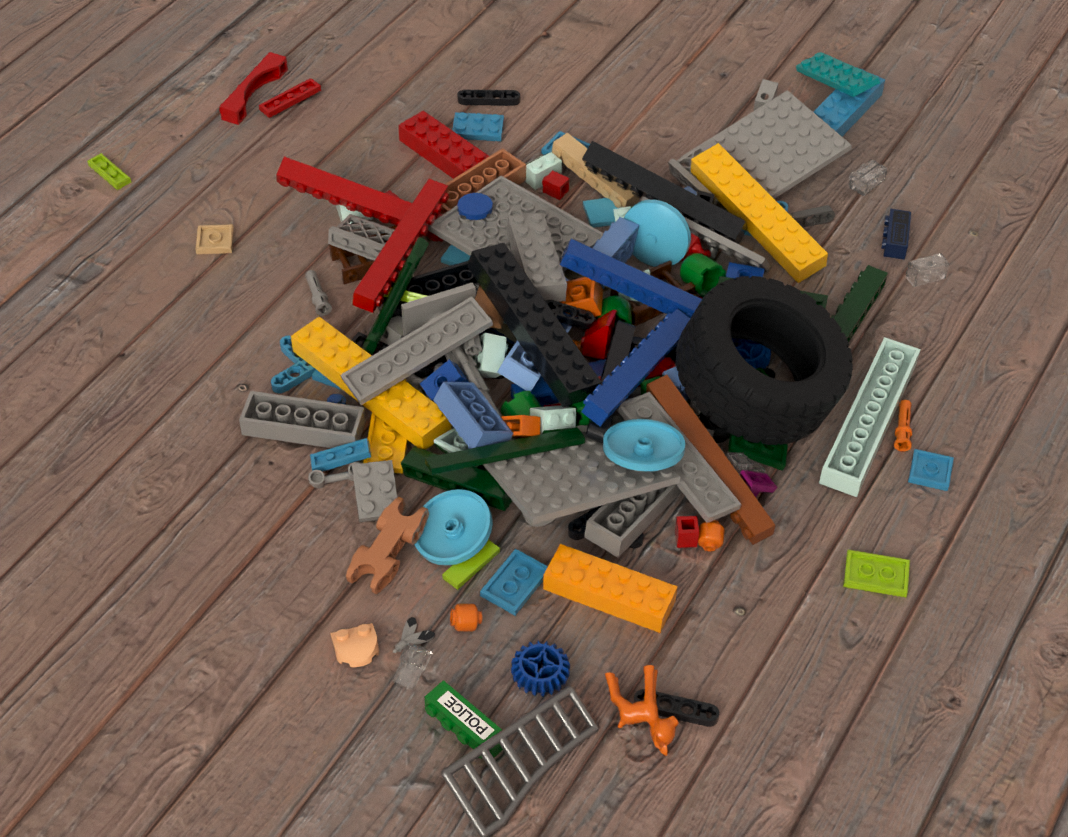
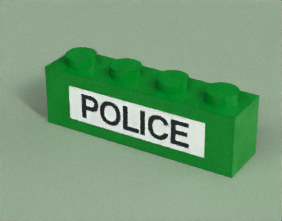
[424,680,508,759]

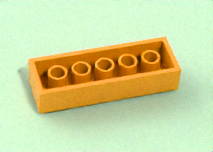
[543,544,678,633]

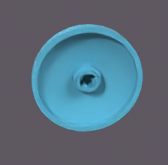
[624,200,691,267]
[603,419,685,471]
[414,489,493,566]

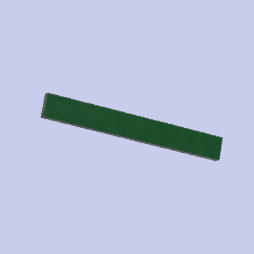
[425,427,585,475]

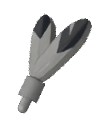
[393,617,435,653]

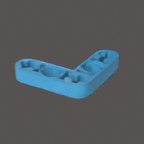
[271,335,316,394]

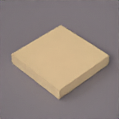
[196,224,234,254]

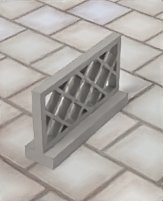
[668,145,719,206]
[328,214,394,261]

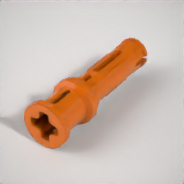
[894,400,912,452]

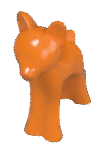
[605,665,679,756]

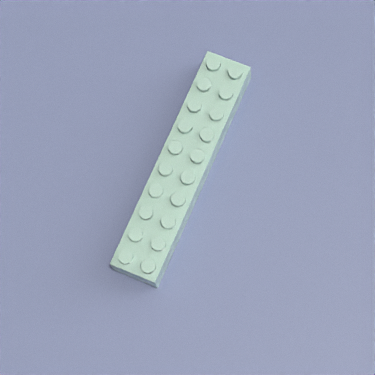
[819,337,921,497]

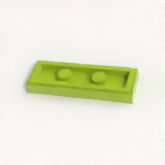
[87,153,132,190]
[442,539,500,590]

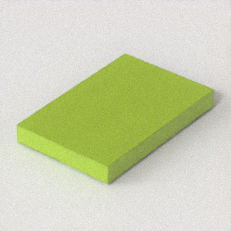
[843,550,910,598]

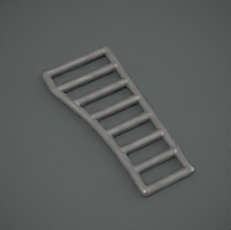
[441,686,599,837]

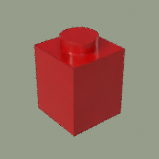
[542,170,570,200]
[675,516,699,548]

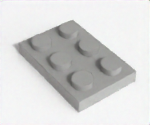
[352,460,397,522]

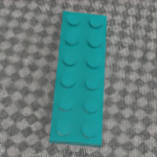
[796,52,880,97]

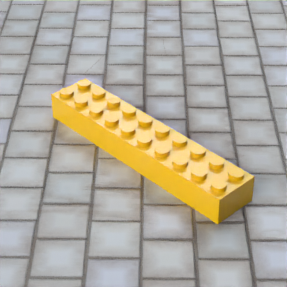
[691,143,828,283]
[291,317,452,450]

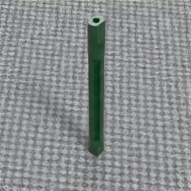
[362,237,429,355]

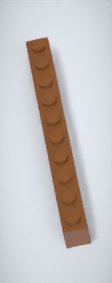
[646,375,775,545]

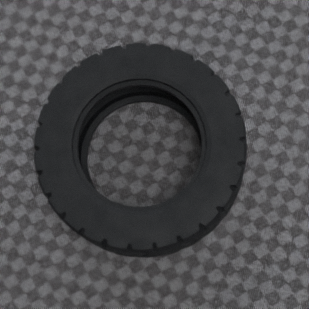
[676,276,853,445]

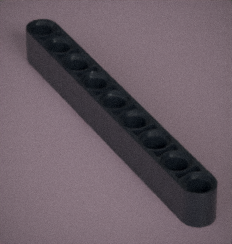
[585,320,636,444]

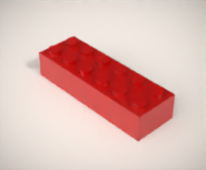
[398,110,489,179]

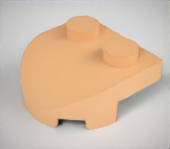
[330,623,379,667]

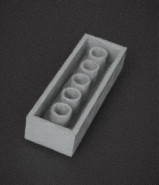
[507,213,567,302]
[239,391,366,448]
[584,484,682,558]

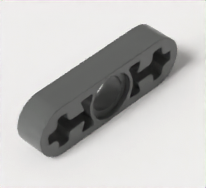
[790,205,835,228]

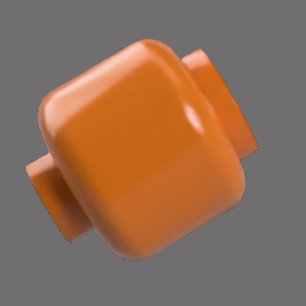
[698,520,725,552]
[450,603,482,632]

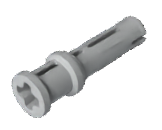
[305,270,332,316]

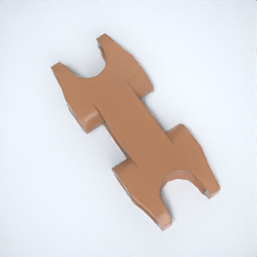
[346,497,429,594]

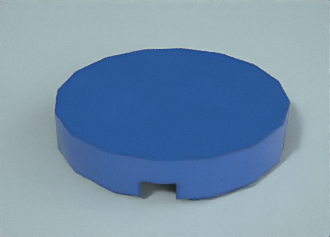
[457,193,493,220]

